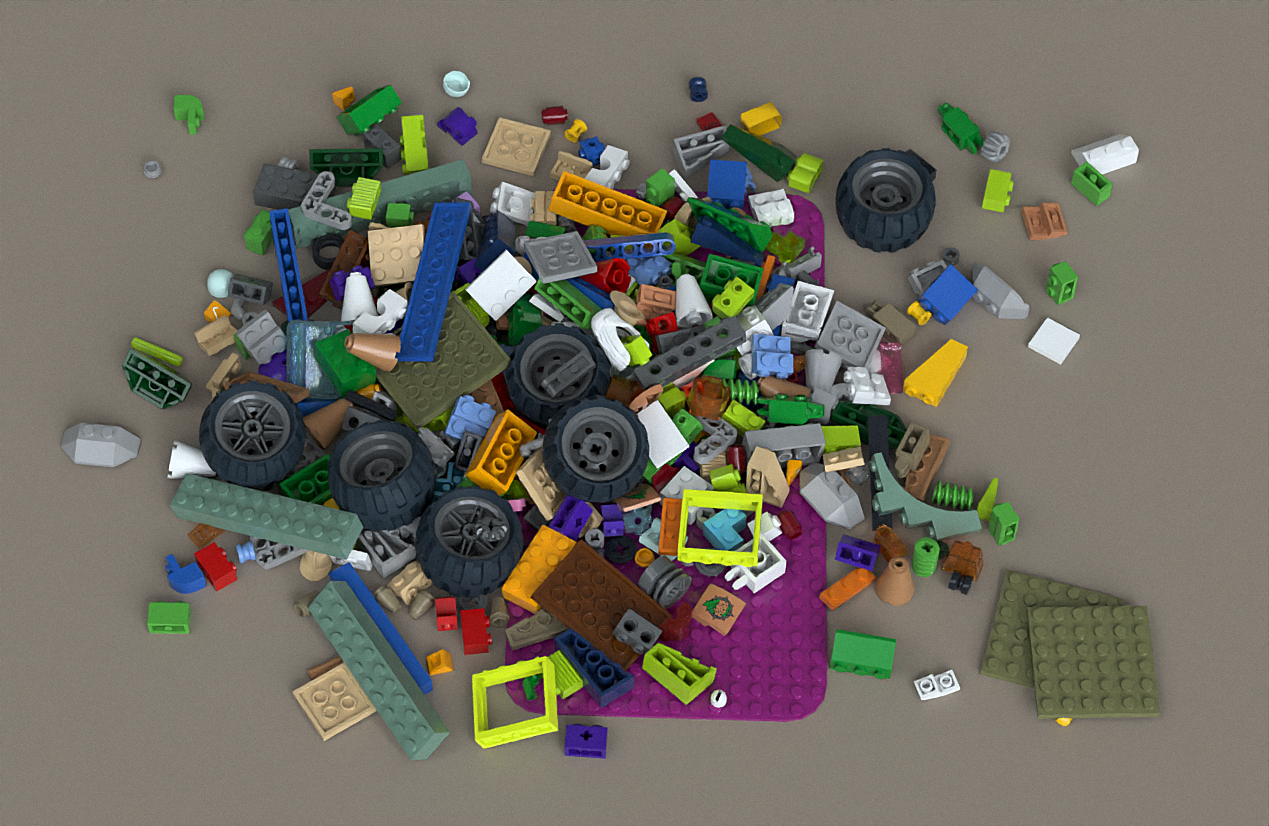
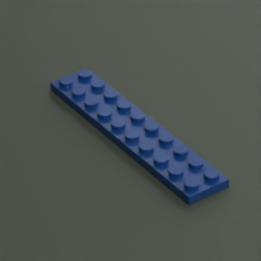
[395,202,472,361]

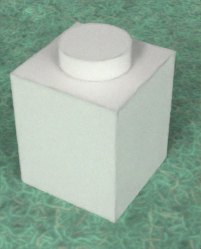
[748,512,782,541]

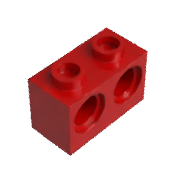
[646,312,679,355]

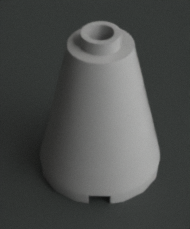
[804,349,842,394]

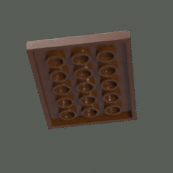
[530,540,673,671]

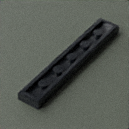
[867,415,892,531]

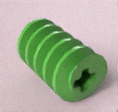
[718,378,759,405]
[932,480,974,511]
[912,537,939,577]

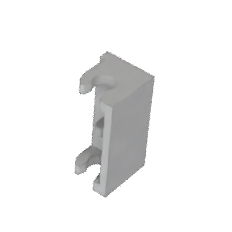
[781,247,822,281]
[418,427,455,468]

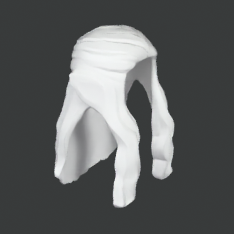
[591,308,649,371]

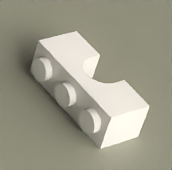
[585,145,629,189]
[353,289,407,334]

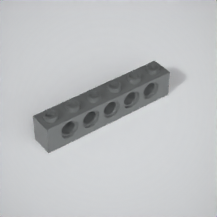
[634,316,747,392]

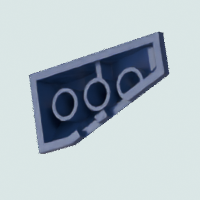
[691,215,764,267]

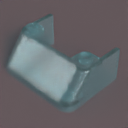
[286,320,350,399]

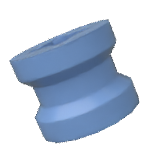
[236,541,256,564]

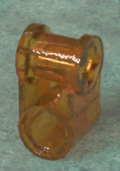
[873,525,908,563]

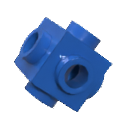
[578,136,605,167]

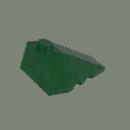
[720,124,796,182]

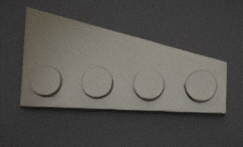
[505,608,568,651]

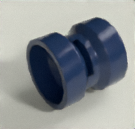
[688,77,708,102]

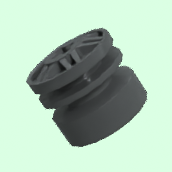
[638,555,692,609]

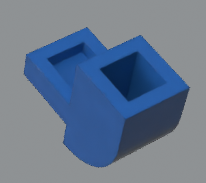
[164,554,206,594]

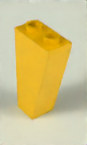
[903,339,968,407]

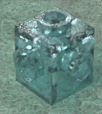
[622,507,652,535]

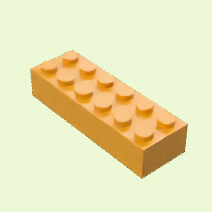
[548,171,667,248]

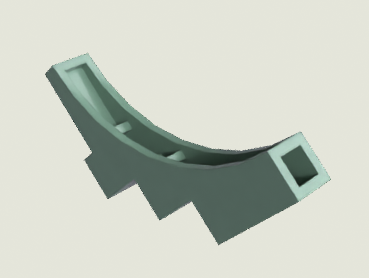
[869,453,982,542]

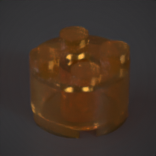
[605,374,638,407]
[687,375,731,420]

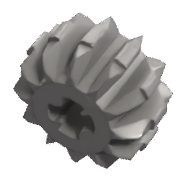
[981,131,1010,163]

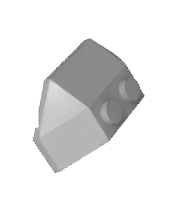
[971,261,1030,319]
[754,283,794,331]
[61,423,141,467]
[799,462,865,530]

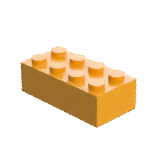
[465,409,537,496]
[502,524,577,615]

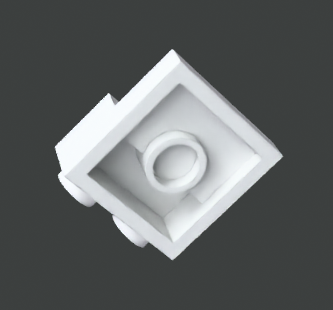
[490,182,535,226]
[748,189,794,228]
[844,367,891,405]

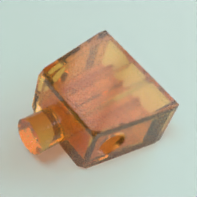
[942,540,983,582]

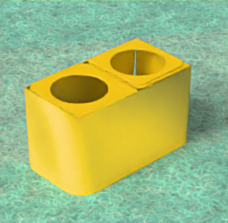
[741,102,782,136]

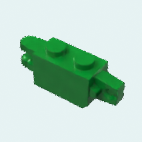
[938,103,984,154]
[757,393,825,425]

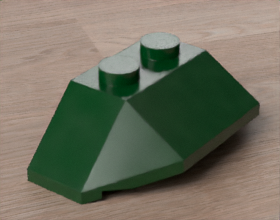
[309,148,383,186]
[122,349,193,410]
[831,400,907,450]

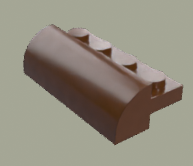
[318,230,371,309]

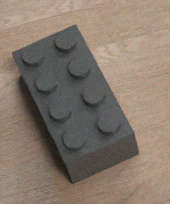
[253,163,336,210]

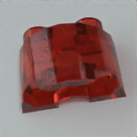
[658,601,692,642]

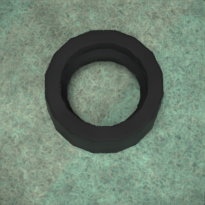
[312,234,344,270]

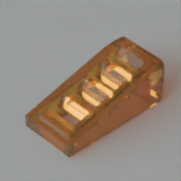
[187,523,227,550]

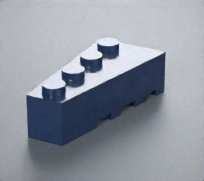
[475,210,516,271]
[554,628,634,708]

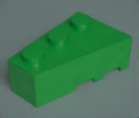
[508,293,543,346]

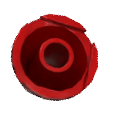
[579,258,631,294]

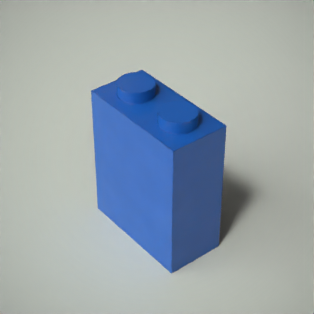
[707,160,747,209]
[917,264,978,325]

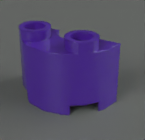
[437,107,478,146]

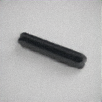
[345,390,398,421]

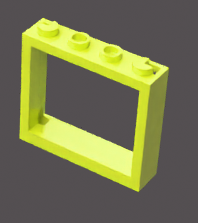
[678,489,763,567]
[472,656,558,749]

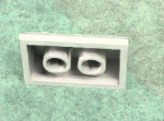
[1071,134,1139,174]
[465,250,537,321]
[781,281,834,343]

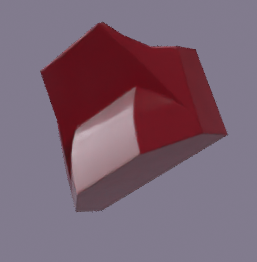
[652,464,681,506]

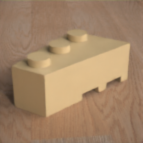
[746,446,790,508]

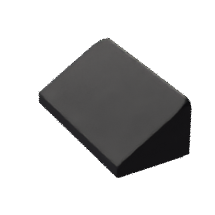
[452,431,485,472]

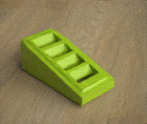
[977,477,998,522]

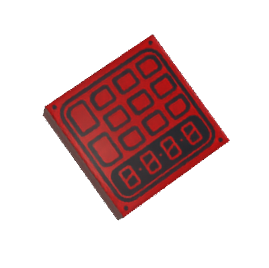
[697,112,722,131]

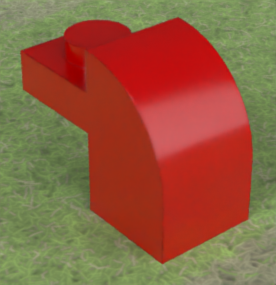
[435,596,458,631]

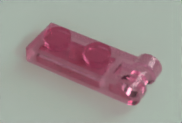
[880,342,903,394]

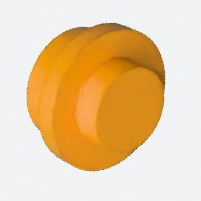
[635,548,655,568]

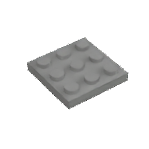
[524,231,597,284]
[814,301,886,369]

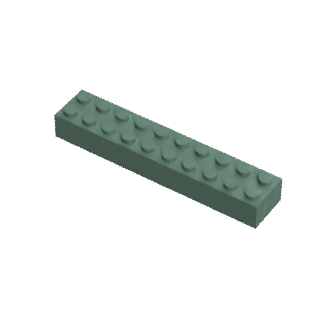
[288,159,472,248]
[170,474,363,559]
[308,581,450,760]

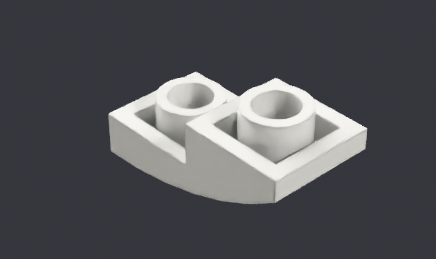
[914,670,961,700]

